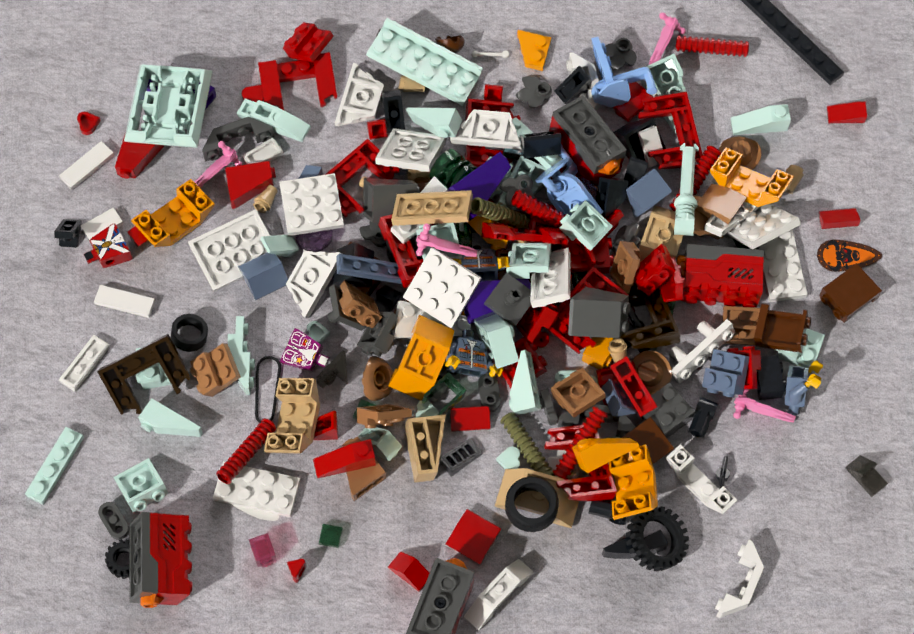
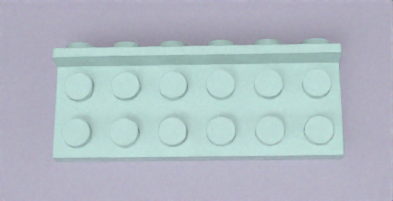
[366,18,483,106]

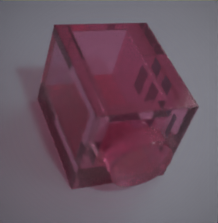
[249,533,277,567]

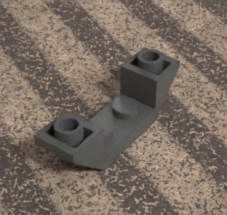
[202,117,274,162]
[558,404,636,438]

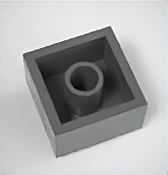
[637,382,695,438]

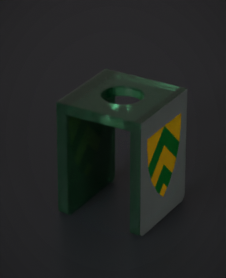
[422,372,467,415]

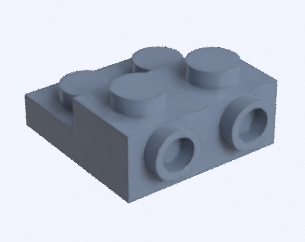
[702,349,750,398]

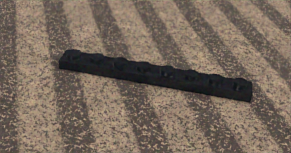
[741,0,844,86]

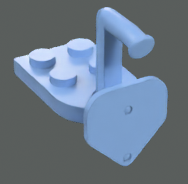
[591,36,657,107]
[535,144,603,216]

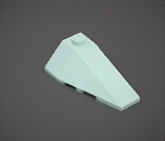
[640,54,686,134]

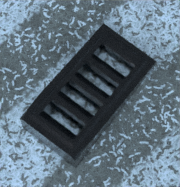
[439,438,482,477]

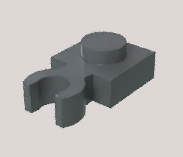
[539,388,558,426]

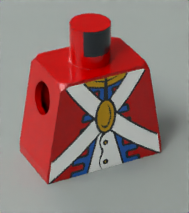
[83,223,133,268]

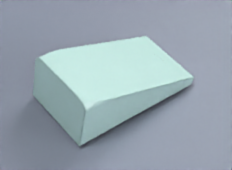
[260,235,299,258]

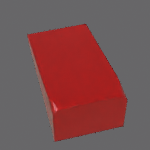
[827,101,867,123]

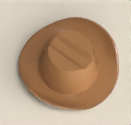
[719,137,761,170]
[631,350,672,395]
[362,356,393,401]

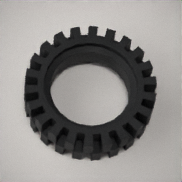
[626,506,689,572]

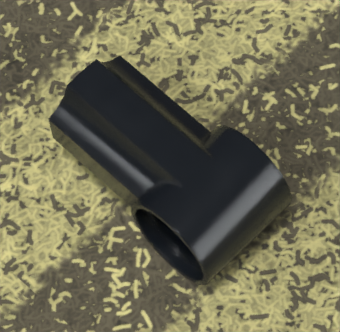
[688,396,719,438]
[588,500,628,525]

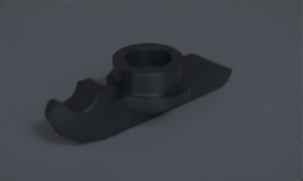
[716,455,730,489]

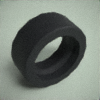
[170,314,208,352]

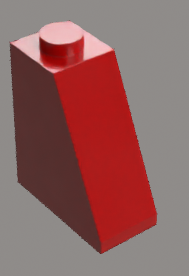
[115,130,164,179]
[225,161,276,209]

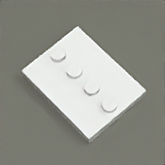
[188,209,282,292]

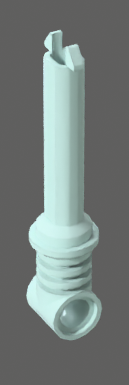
[674,143,699,236]

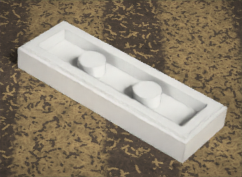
[59,141,114,190]
[94,285,155,318]
[59,335,110,392]

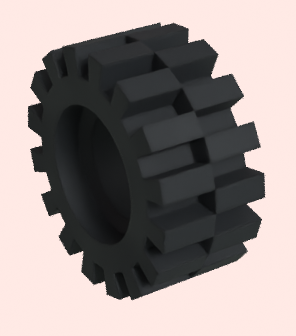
[105,539,130,579]

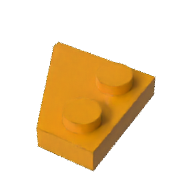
[517,30,551,71]

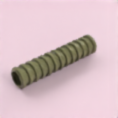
[470,197,530,231]
[500,412,555,476]

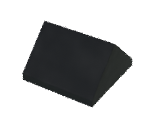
[519,131,561,159]
[333,242,375,287]

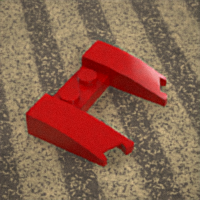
[258,52,337,110]
[638,92,703,169]
[464,98,521,171]
[325,139,400,217]
[378,214,438,288]
[481,222,569,245]
[546,267,628,354]
[544,425,617,501]

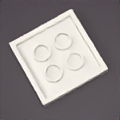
[375,128,446,172]
[279,173,344,236]
[726,204,801,249]
[403,247,482,328]

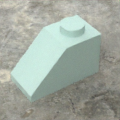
[358,427,402,461]

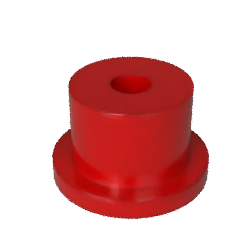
[534,332,549,348]

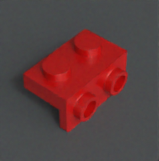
[561,235,596,272]
[659,258,686,302]

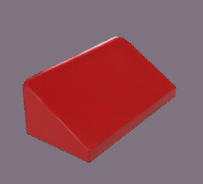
[818,208,861,229]
[450,406,490,432]

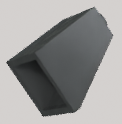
[363,178,420,223]
[568,287,631,338]

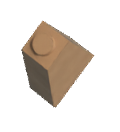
[343,436,386,501]

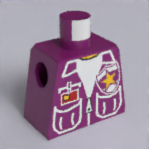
[280,328,330,371]

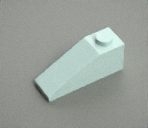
[730,104,791,135]
[406,108,462,138]
[509,350,541,415]
[138,398,203,437]

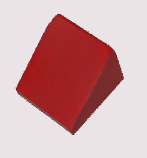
[127,226,148,247]

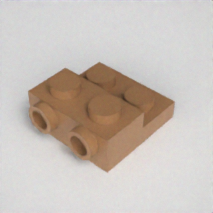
[609,241,640,293]
[339,280,382,329]
[190,343,241,397]
[551,368,606,418]
[357,404,412,428]

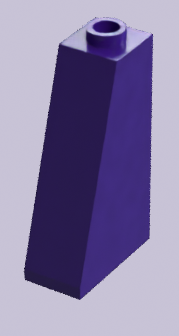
[445,152,511,222]
[463,279,531,324]

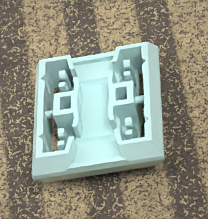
[124,64,212,148]

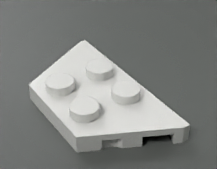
[335,63,384,126]
[450,109,522,150]
[286,251,342,319]

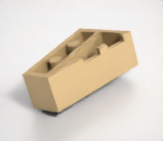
[404,414,446,483]

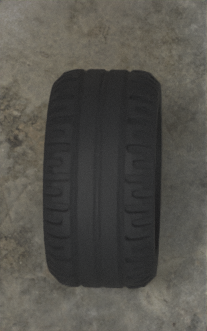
[505,476,559,532]

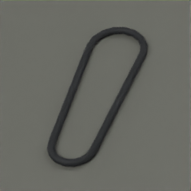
[255,356,281,423]

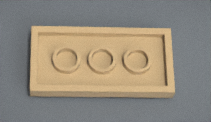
[391,190,473,226]

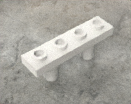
[669,319,735,384]

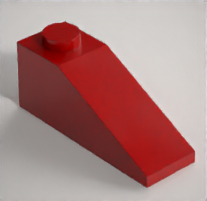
[610,356,658,417]
[313,439,376,479]

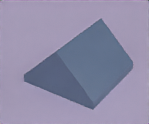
[626,169,672,218]
[238,252,288,301]

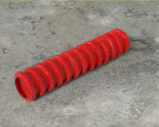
[676,35,749,57]
[669,146,721,211]
[511,190,567,229]
[552,406,608,480]
[216,418,276,484]

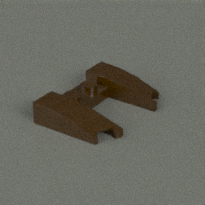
[620,283,681,349]
[97,334,191,415]

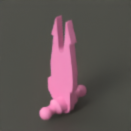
[649,12,686,65]
[194,141,242,188]
[416,223,478,257]
[733,390,796,423]

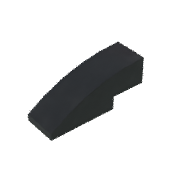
[602,529,668,559]

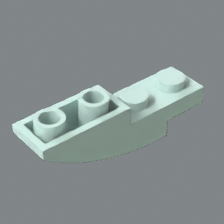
[237,99,311,142]
[228,316,255,395]

